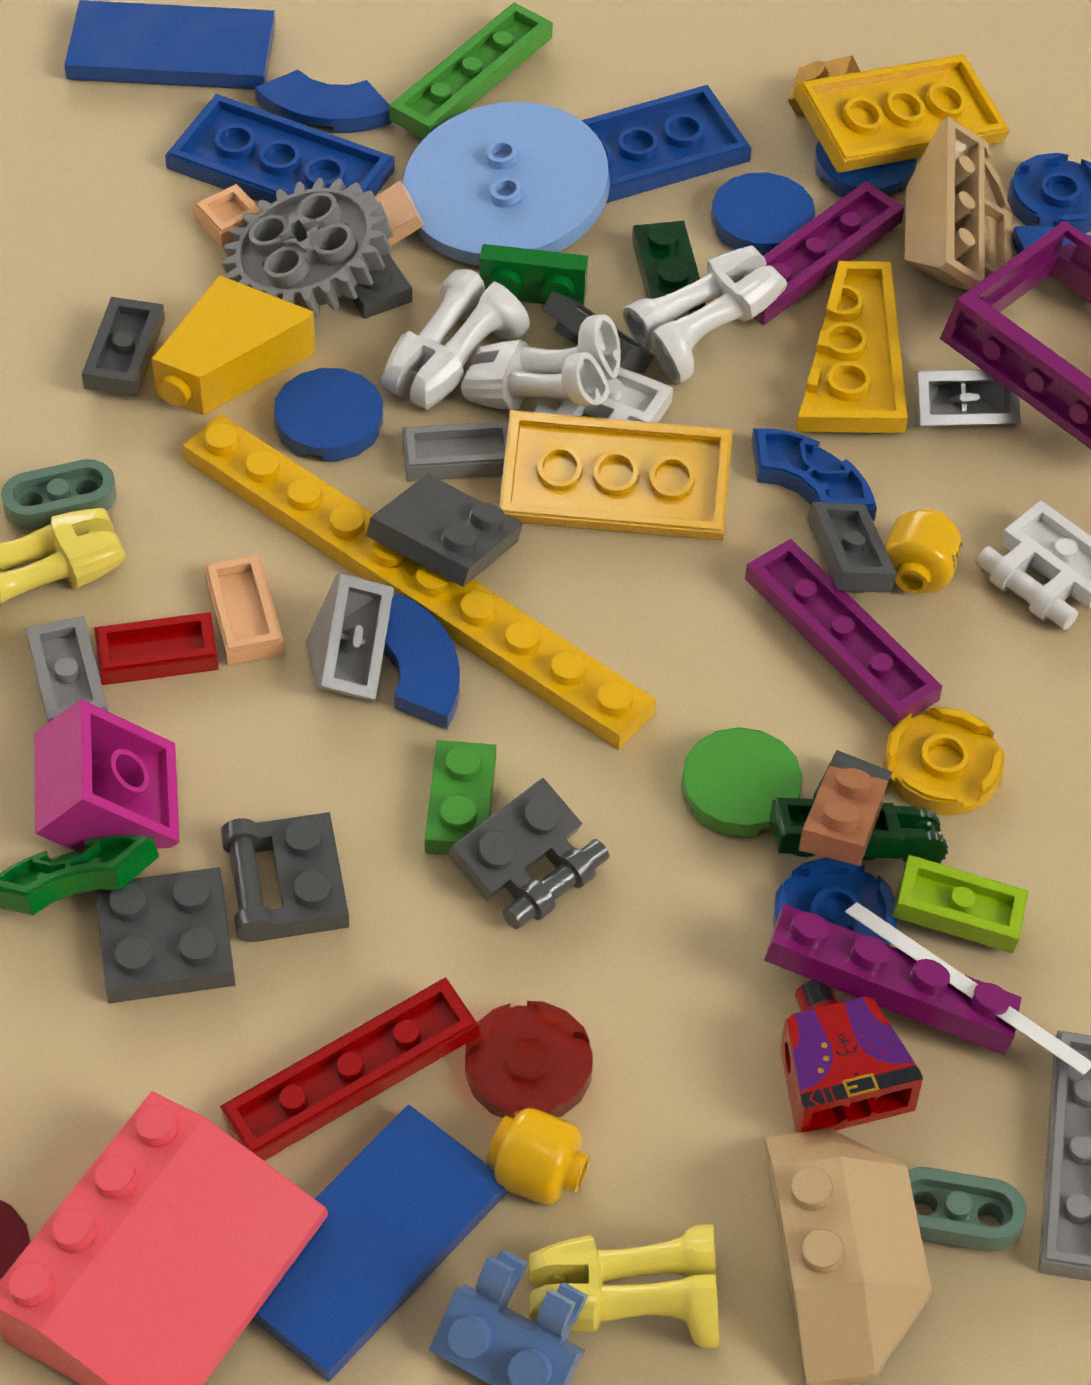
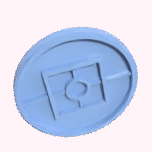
[403,102,610,266]

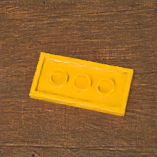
[793,54,1010,173]
[499,410,733,541]

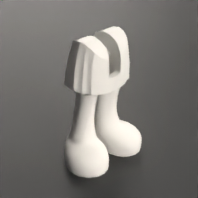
[623,245,787,385]
[381,269,530,410]
[461,314,621,410]

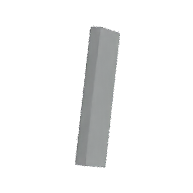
[1038,1030,1091,1281]

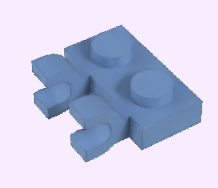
[429,1250,588,1385]

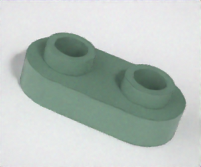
[1,459,116,530]
[908,1167,1027,1252]

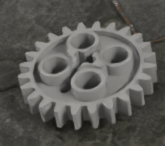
[222,178,393,318]

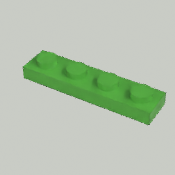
[389,2,553,139]

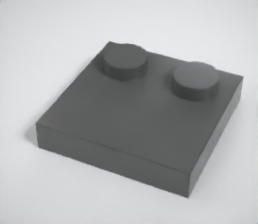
[366,474,523,587]

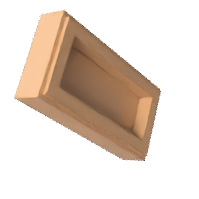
[203,554,285,666]

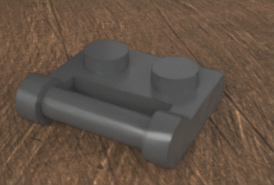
[220,812,349,942]

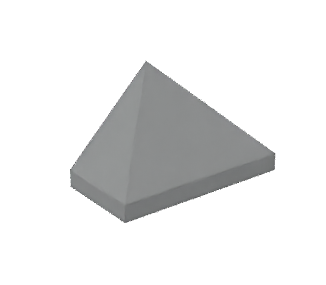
[913,370,1021,427]
[306,573,394,702]

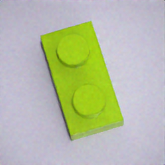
[892,855,1029,954]

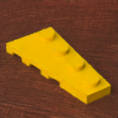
[796,261,908,433]

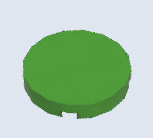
[681,727,803,838]

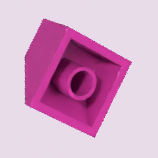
[34,699,180,851]

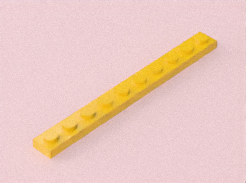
[182,414,656,750]

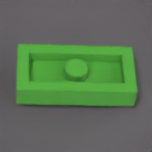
[424,740,497,855]

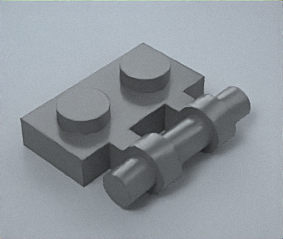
[447,778,610,929]

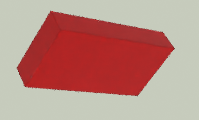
[94,612,219,685]

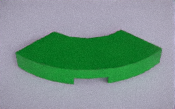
[0,835,159,915]

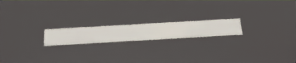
[845,902,1091,1075]

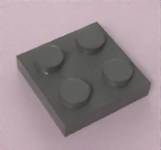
[96,867,236,1004]

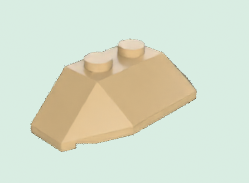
[904,116,1012,290]
[764,1128,932,1385]

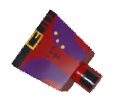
[781,980,923,1133]

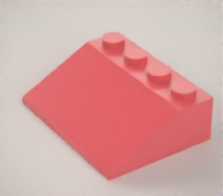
[0,1091,329,1385]

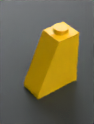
[152,275,316,415]

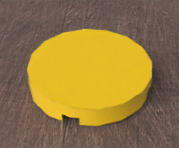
[883,706,1005,816]

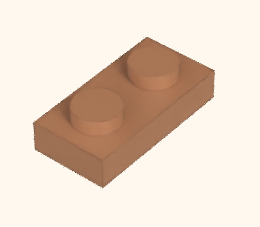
[799,766,888,866]

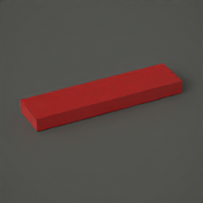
[220,977,481,1161]

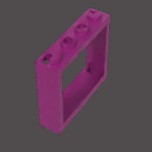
[940,220,1091,449]

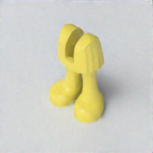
[0,508,126,607]
[528,1224,720,1349]

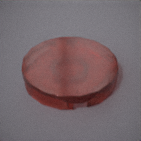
[465,1001,593,1118]

